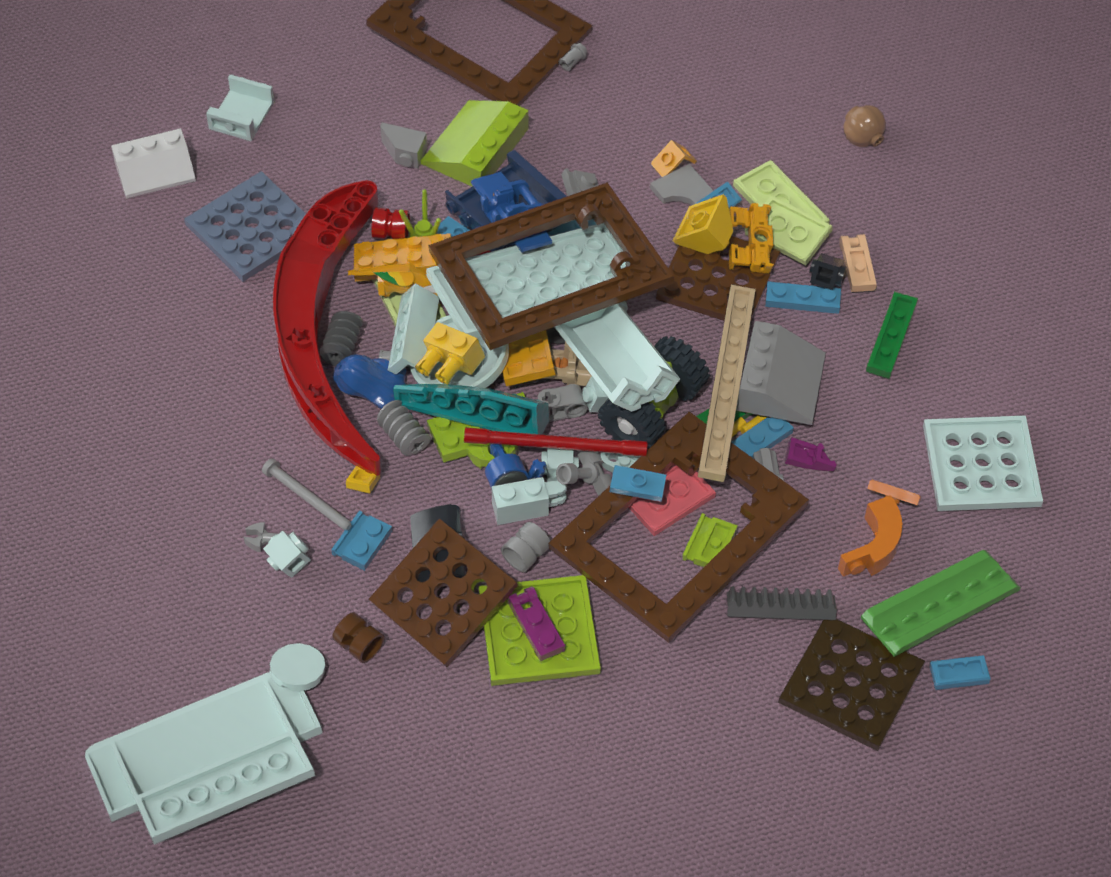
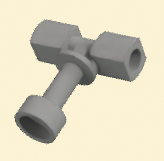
[556,451,612,496]

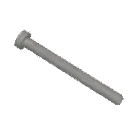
[262,458,352,530]

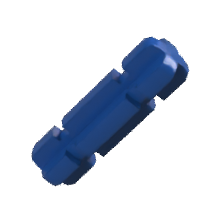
[528,459,547,479]

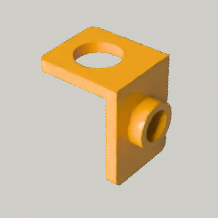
[651,140,697,177]

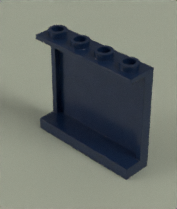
[445,149,567,252]

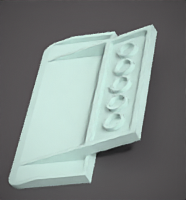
[85,672,322,844]

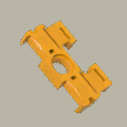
[729,203,774,273]

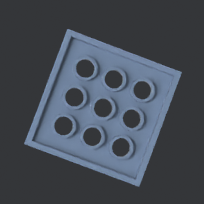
[184,171,306,282]

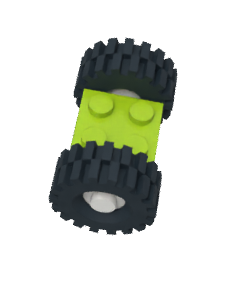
[598,336,710,450]

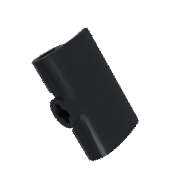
[410,504,466,582]

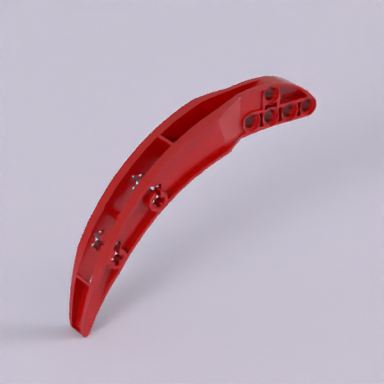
[273,180,381,476]

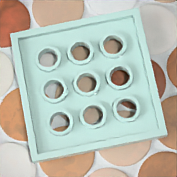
[923,416,1043,511]

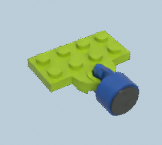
[427,392,529,489]

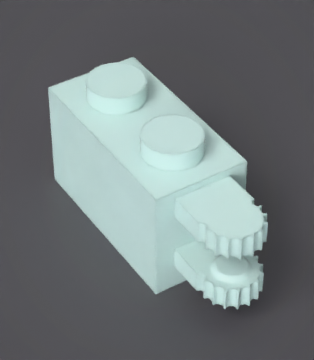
[492,477,567,525]

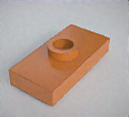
[867,479,921,505]

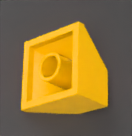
[673,194,733,254]

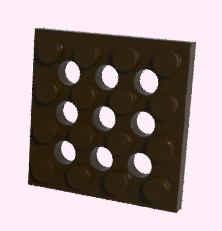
[778,619,925,751]

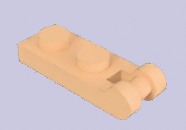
[840,234,877,292]

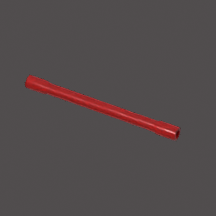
[464,427,647,457]

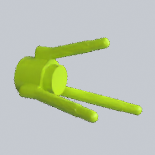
[399,189,441,237]

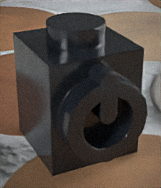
[809,253,848,290]

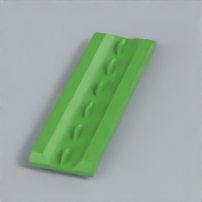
[861,550,1021,657]

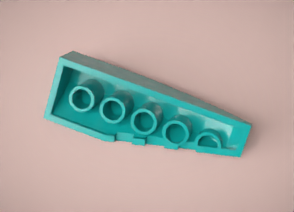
[393,384,549,435]

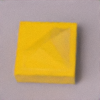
[346,466,380,493]

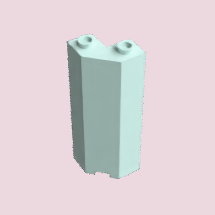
[555,303,680,412]

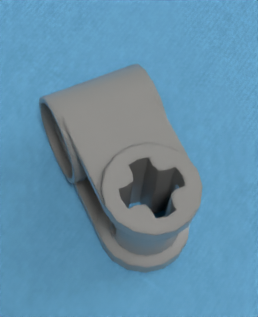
[538,384,588,422]

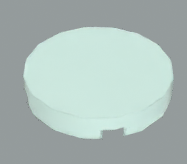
[270,643,325,692]

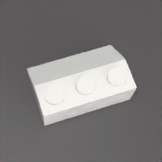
[111,128,196,199]

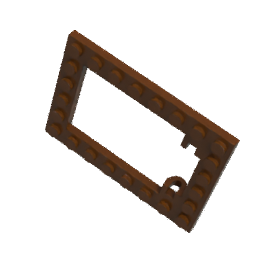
[366,0,593,106]
[428,182,674,350]
[548,412,809,643]

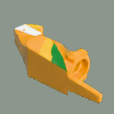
[348,263,439,298]

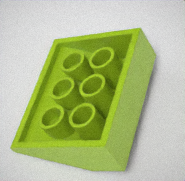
[420,100,529,187]

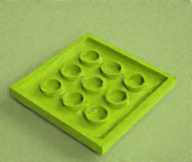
[479,575,600,686]

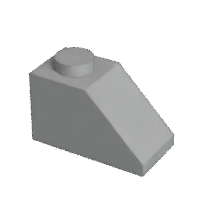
[380,122,427,169]

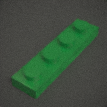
[866,292,918,379]

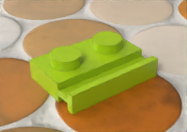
[682,513,738,567]

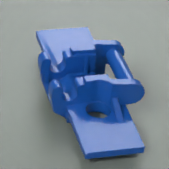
[471,172,552,252]

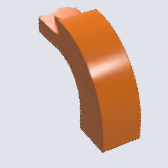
[838,495,902,577]

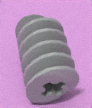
[377,400,431,456]

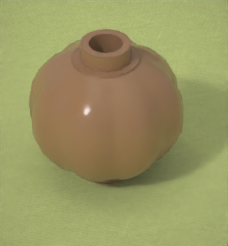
[844,105,886,147]

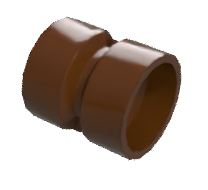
[332,612,385,663]

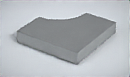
[650,164,713,205]

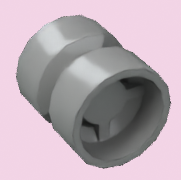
[501,522,550,572]

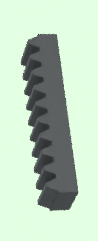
[726,586,837,620]

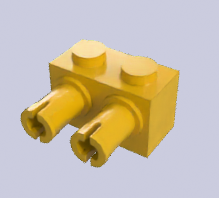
[415,322,485,384]

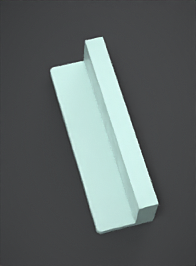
[388,283,439,374]

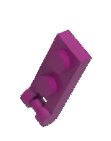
[507,586,565,661]

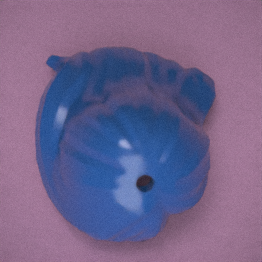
[333,355,407,409]

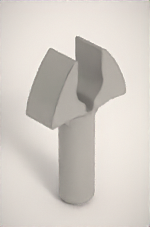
[244,522,277,552]

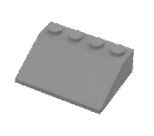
[736,321,826,425]

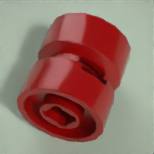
[371,207,410,240]

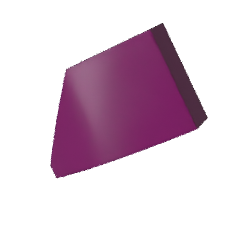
[785,437,837,471]

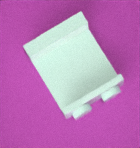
[206,75,274,141]

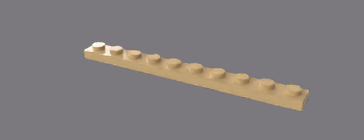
[698,285,755,482]

